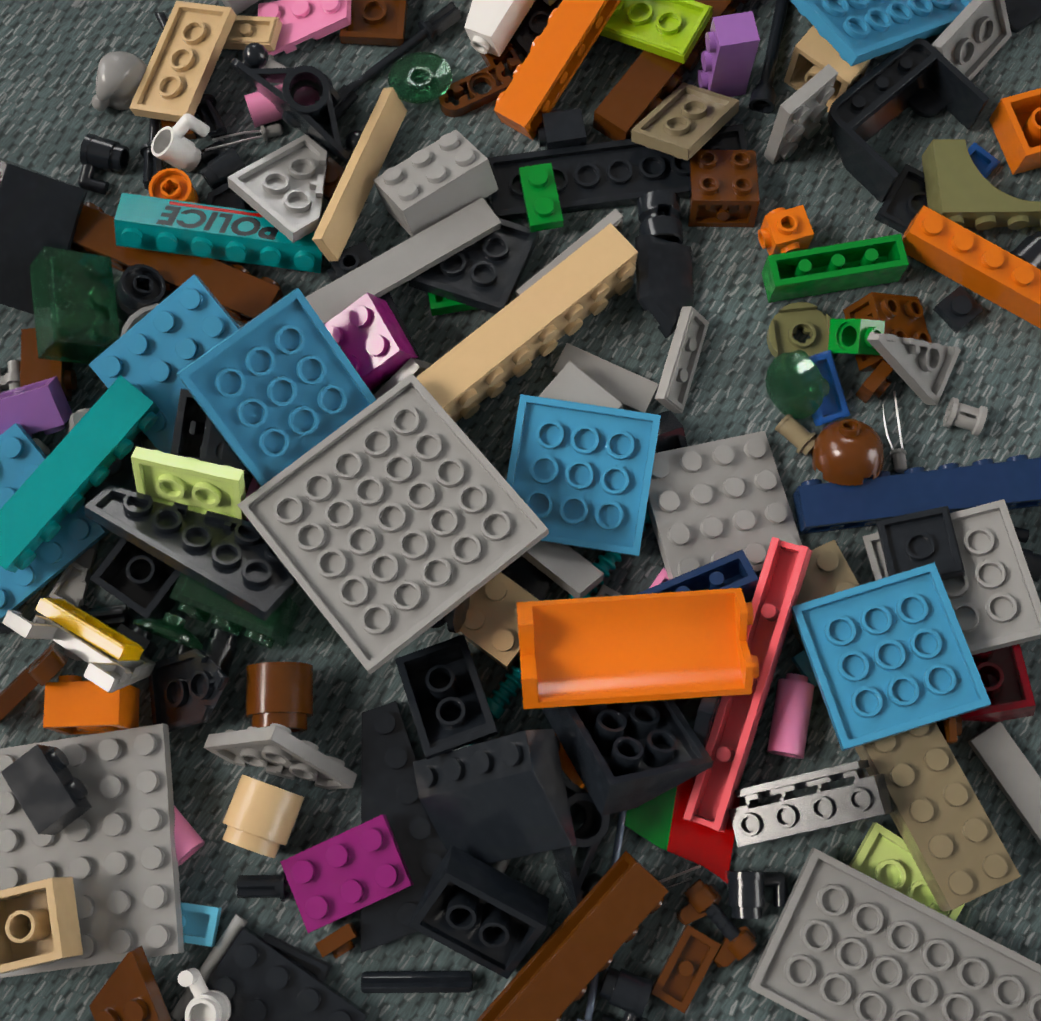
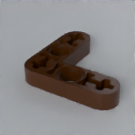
[439,42,522,118]
[0,642,69,721]

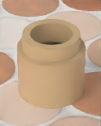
[222,774,305,858]

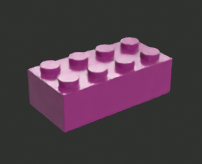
[324,292,418,391]

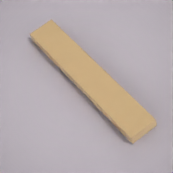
[312,87,407,261]

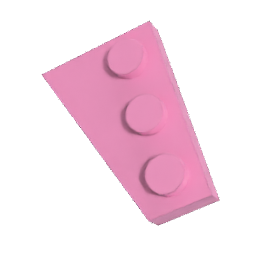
[258,0,352,56]

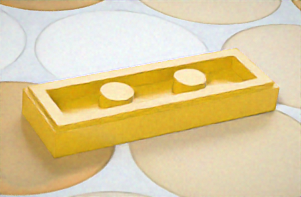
[35,598,144,661]

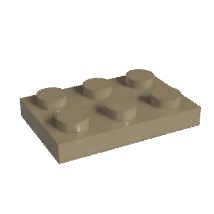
[631,82,739,161]

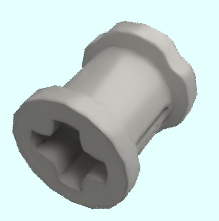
[943,397,988,436]

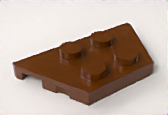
[89,946,172,1021]

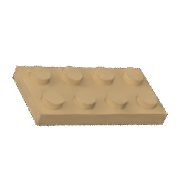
[129,1,236,122]

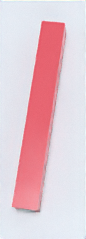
[683,537,813,833]

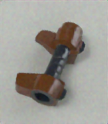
[677,879,757,968]

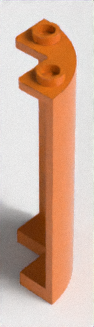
[516,588,759,709]

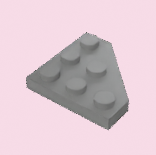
[228,134,327,243]
[203,723,357,790]

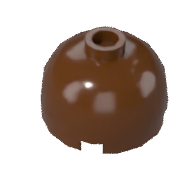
[812,419,884,486]

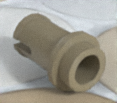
[775,414,818,457]

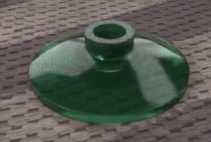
[388,52,452,104]
[133,613,204,650]

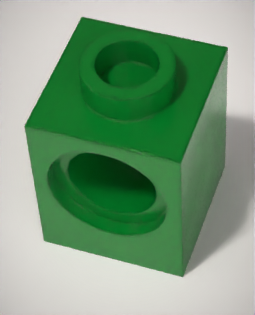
[828,319,885,355]

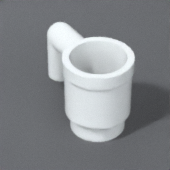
[151,113,210,172]
[178,968,231,1021]

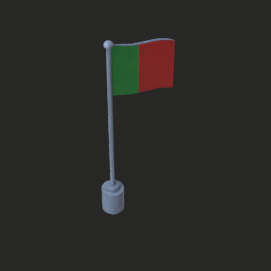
[576,775,740,1021]

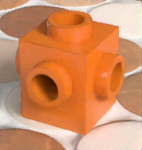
[758,205,814,255]

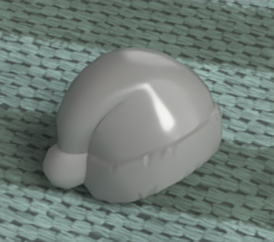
[92,51,147,111]

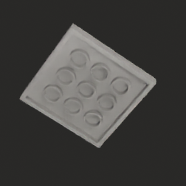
[647,431,802,580]
[862,499,1041,655]

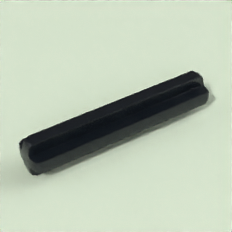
[361,971,473,993]

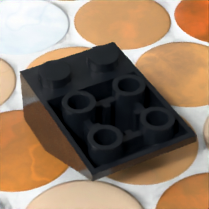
[170,388,250,474]

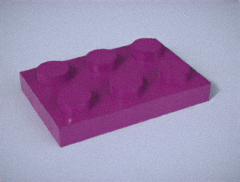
[280,814,414,933]

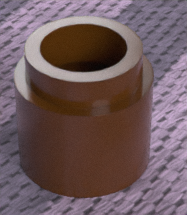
[246,662,313,733]

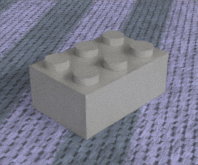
[373,130,499,237]

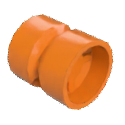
[148,168,201,204]

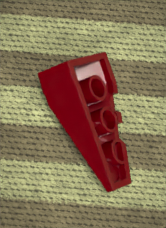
[960,644,1036,722]

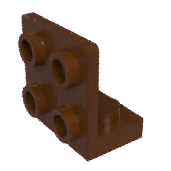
[688,149,760,227]
[843,292,932,372]

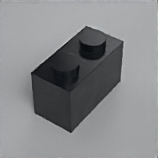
[1,744,92,835]

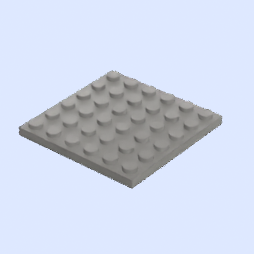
[237,373,549,675]
[0,723,184,978]

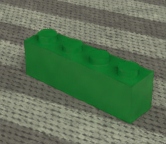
[761,234,909,303]

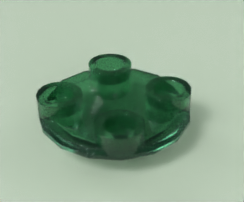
[765,350,830,419]

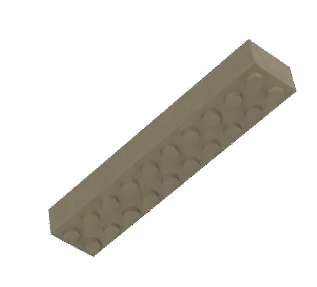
[790,540,1021,912]

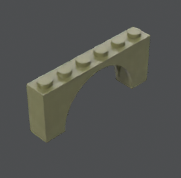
[921,139,1041,230]

